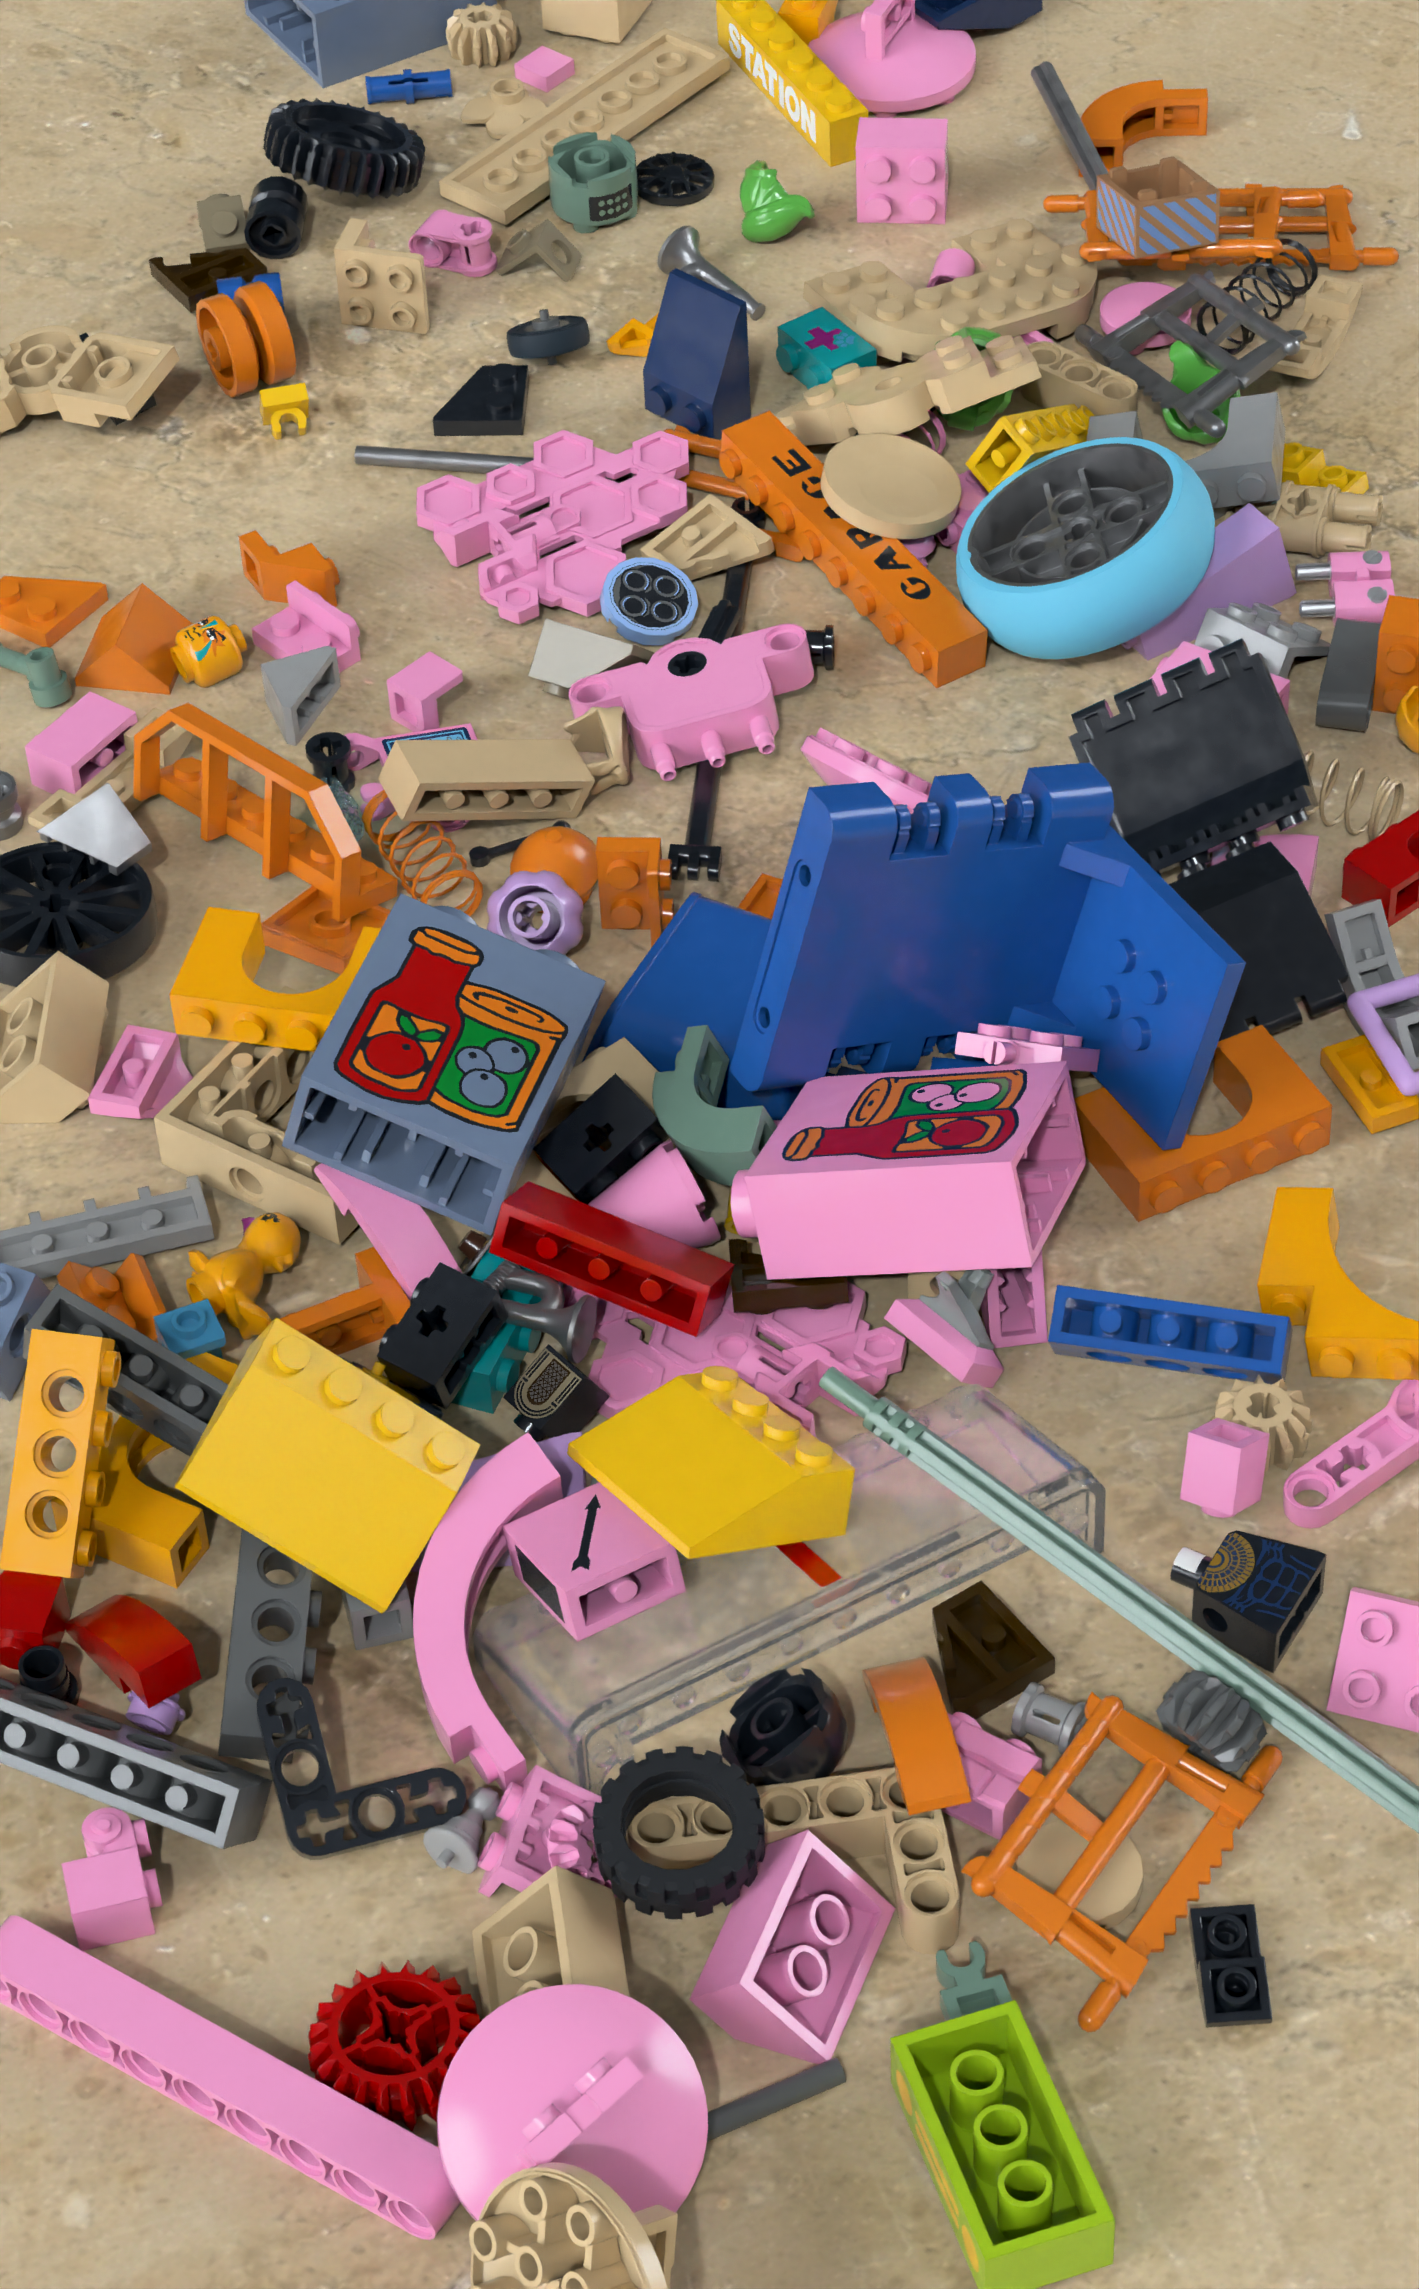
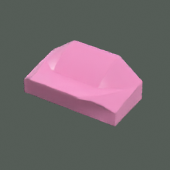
[88,1025,193,1119]

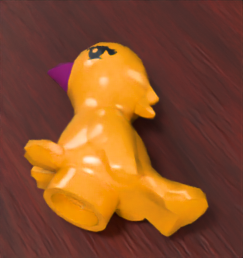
[186,1212,301,1340]

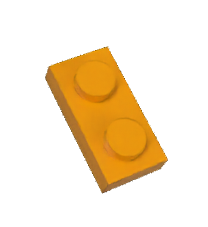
[1320,1034,1419,1134]

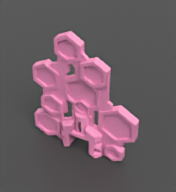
[416,430,689,624]
[563,1281,907,1437]

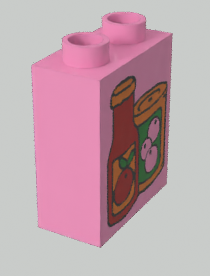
[731,1061,1086,1280]

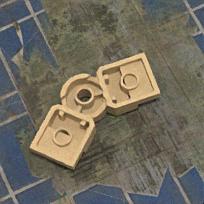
[0,325,180,435]
[776,335,1042,446]

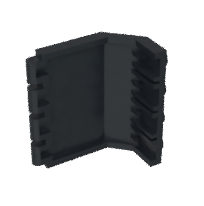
[1069,638,1319,877]
[1169,841,1349,1059]

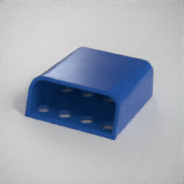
[582,892,831,1120]

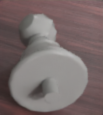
[423,1787,500,1874]

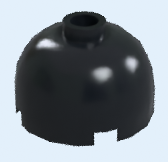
[719,1668,848,1787]

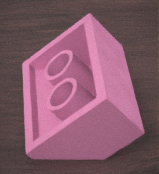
[689,1830,895,2065]

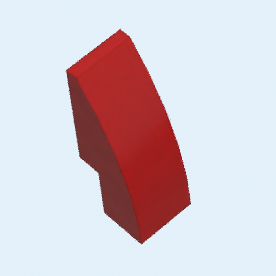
[64,1594,202,1708]

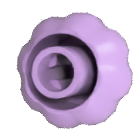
[487,870,584,955]

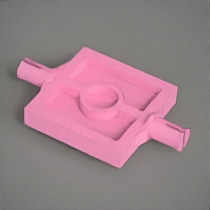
[955,1023,1100,1072]

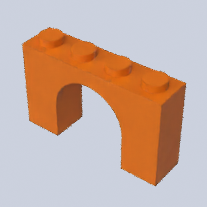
[1074,1025,1332,1222]

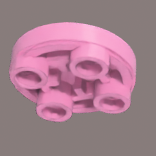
[1100,282,1192,355]

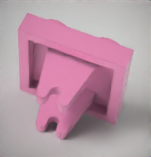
[1326,1587,1419,1733]

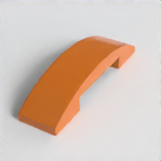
[862,1657,971,1816]

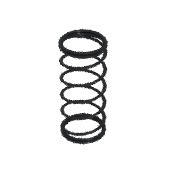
[1197,239,1318,355]

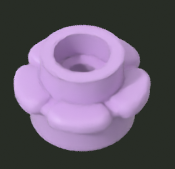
[126,1691,185,1735]

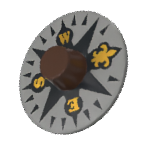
[458,1229,495,1275]

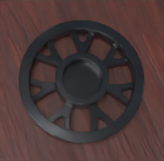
[636,152,714,206]

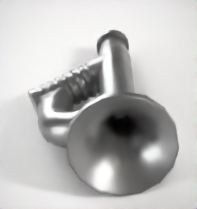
[657,226,765,320]
[482,1259,597,1364]

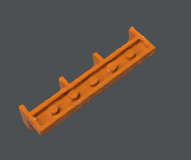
[133,703,398,922]

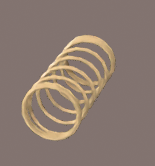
[1304,750,1404,841]

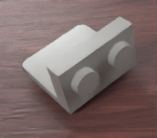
[1194,602,1330,679]

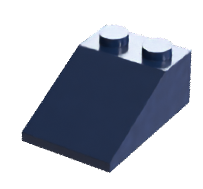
[915,0,1043,30]
[643,268,751,440]

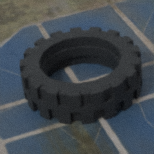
[593,1746,765,1920]

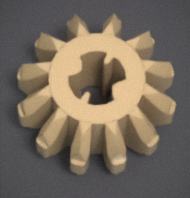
[445,2,517,68]
[1211,1374,1312,1475]

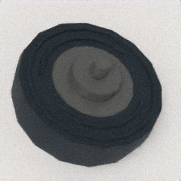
[507,309,590,365]

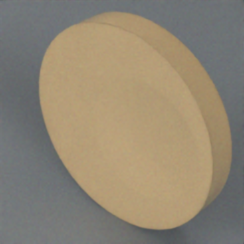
[820,433,962,539]

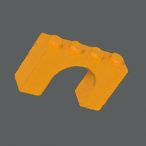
[169,907,381,1052]
[51,1352,239,1589]

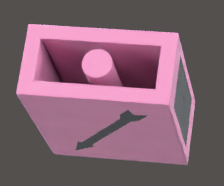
[502,1482,686,1642]

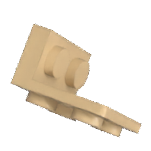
[334,218,430,334]

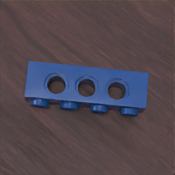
[1048,1285,1293,1384]

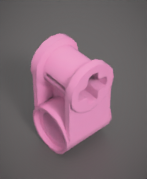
[409,209,498,277]

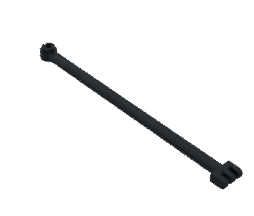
[668,497,766,882]

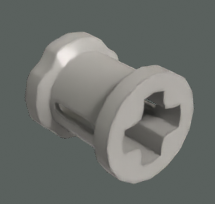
[1011,1682,1087,1754]

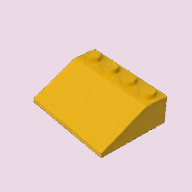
[175,1318,480,1614]
[567,1366,855,1559]

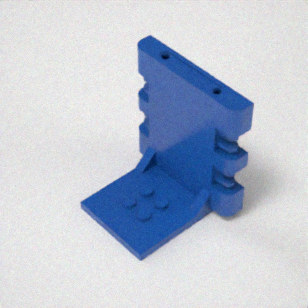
[729,762,1246,1150]

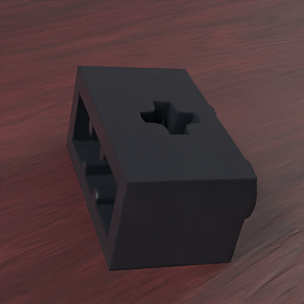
[533,1073,669,1204]
[377,1262,508,1410]

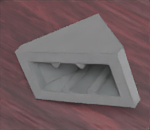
[260,646,341,746]

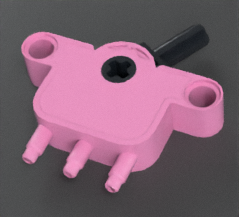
[568,599,814,781]

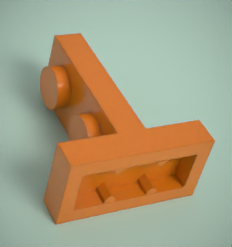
[267,1247,410,1355]

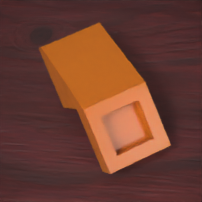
[238,530,340,607]

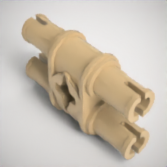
[1224,480,1383,558]

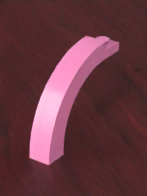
[413,1432,563,1792]

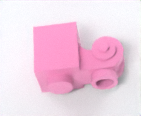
[61,1807,163,1951]

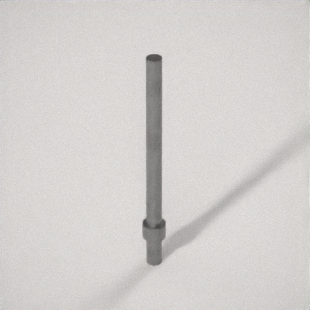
[355,445,632,483]

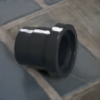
[18,1645,79,1706]

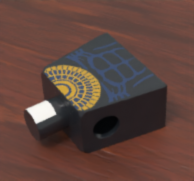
[1170,1531,1326,1673]

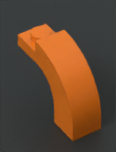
[1078,80,1208,177]

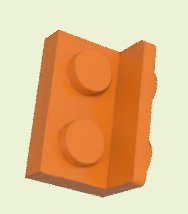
[596,837,674,948]
[56,1253,166,1343]

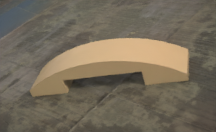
[1268,274,1363,379]
[27,707,193,829]

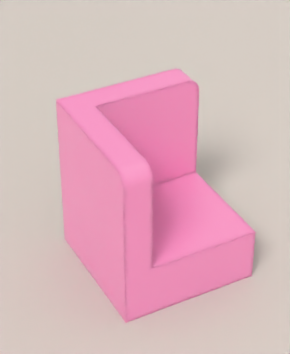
[387,651,463,732]

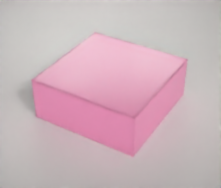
[514,46,575,92]

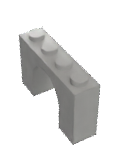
[1087,392,1286,508]

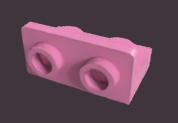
[251,581,361,673]
[477,1765,602,1898]

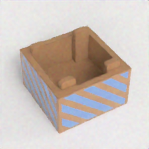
[1096,156,1220,259]

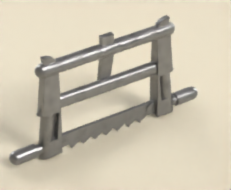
[1074,270,1307,438]

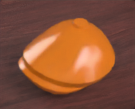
[510,826,598,913]

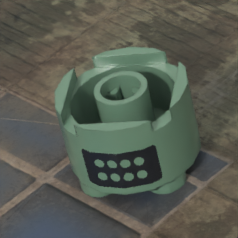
[548,132,638,233]

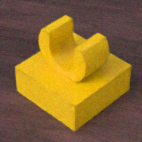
[259,382,309,440]

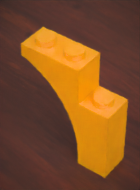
[1257,1187,1419,1380]

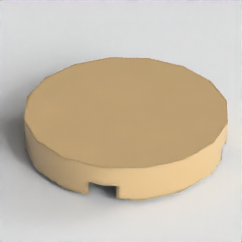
[1016,1819,1144,1930]

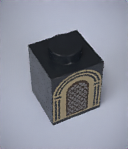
[503,1344,610,1442]

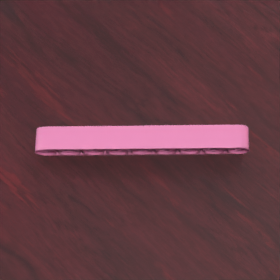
[0,1915,461,2240]

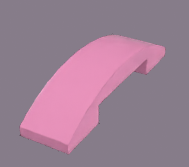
[314,1163,462,1301]

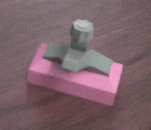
[884,1269,1004,1388]

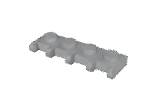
[0,1175,214,1279]

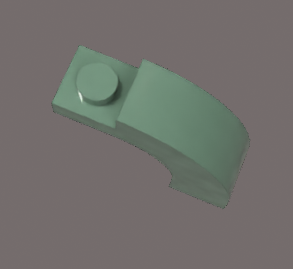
[652,1025,777,1186]

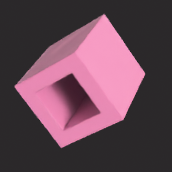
[1180,1418,1270,1518]

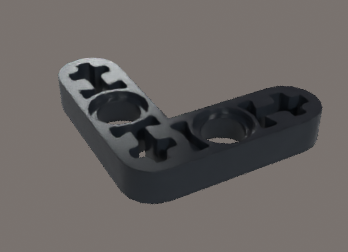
[256,1678,466,1860]

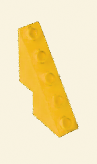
[965,403,1095,493]

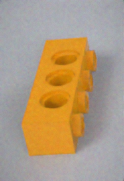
[0,1329,121,1578]

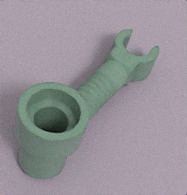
[0,642,72,707]

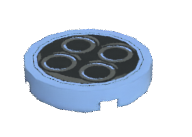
[600,557,698,646]

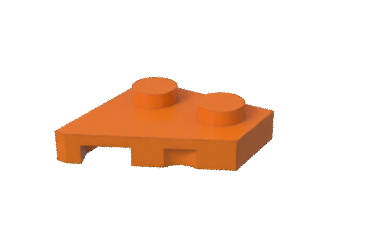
[0,576,109,647]

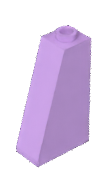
[1121,503,1297,661]

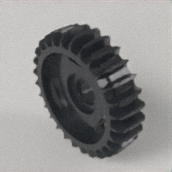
[263,98,426,199]

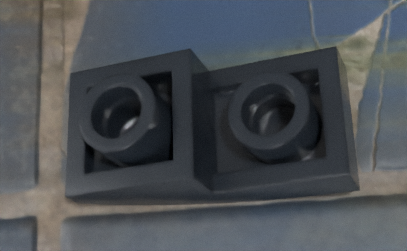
[1189,1904,1272,2028]

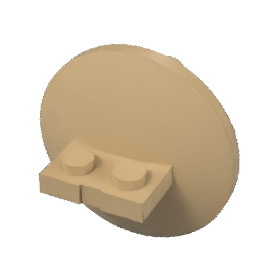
[468,2162,678,2289]

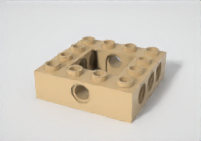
[154,986,359,1245]

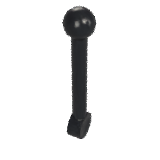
[469,820,571,867]

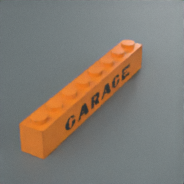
[719,410,988,688]

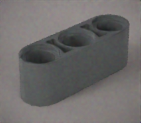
[1316,618,1381,732]

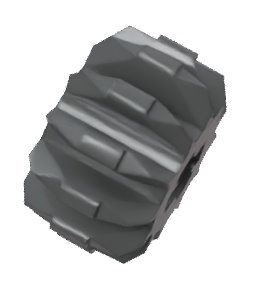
[1156,1670,1267,1774]

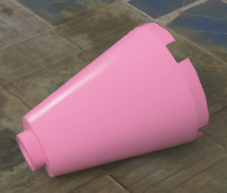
[587,1139,721,1248]

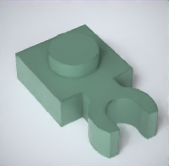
[936,1941,1012,2021]

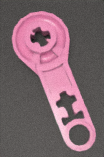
[1283,1379,1419,1529]

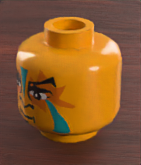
[170,616,247,688]

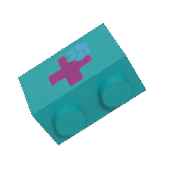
[776,307,877,389]

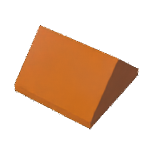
[75,583,193,695]

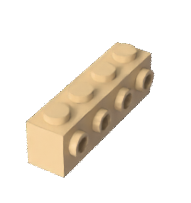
[378,739,595,821]

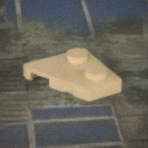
[640,493,775,580]

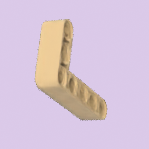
[627,1768,959,1954]

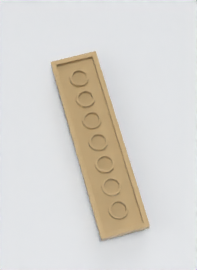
[439,27,730,225]

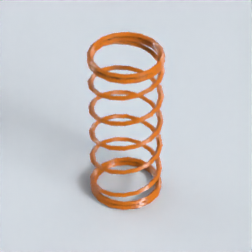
[362,789,483,916]

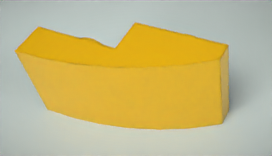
[1281,442,1369,494]

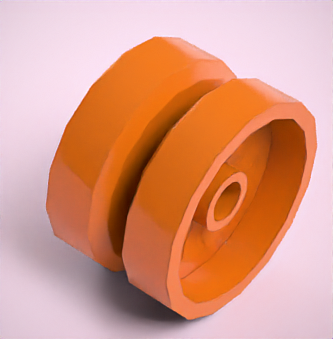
[196,281,296,398]

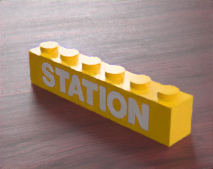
[716,0,869,167]

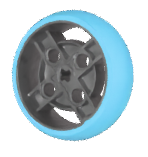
[956,437,1215,659]

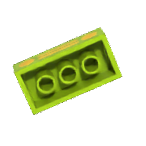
[890,2000,1115,2289]

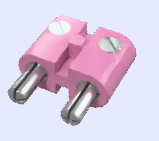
[1295,550,1395,626]

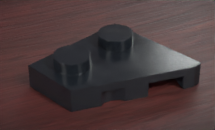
[433,363,529,436]

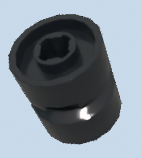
[244,176,308,259]

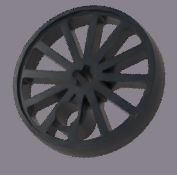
[0,841,158,987]

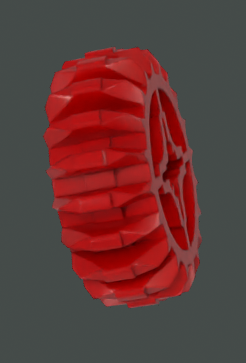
[308,1960,482,2132]

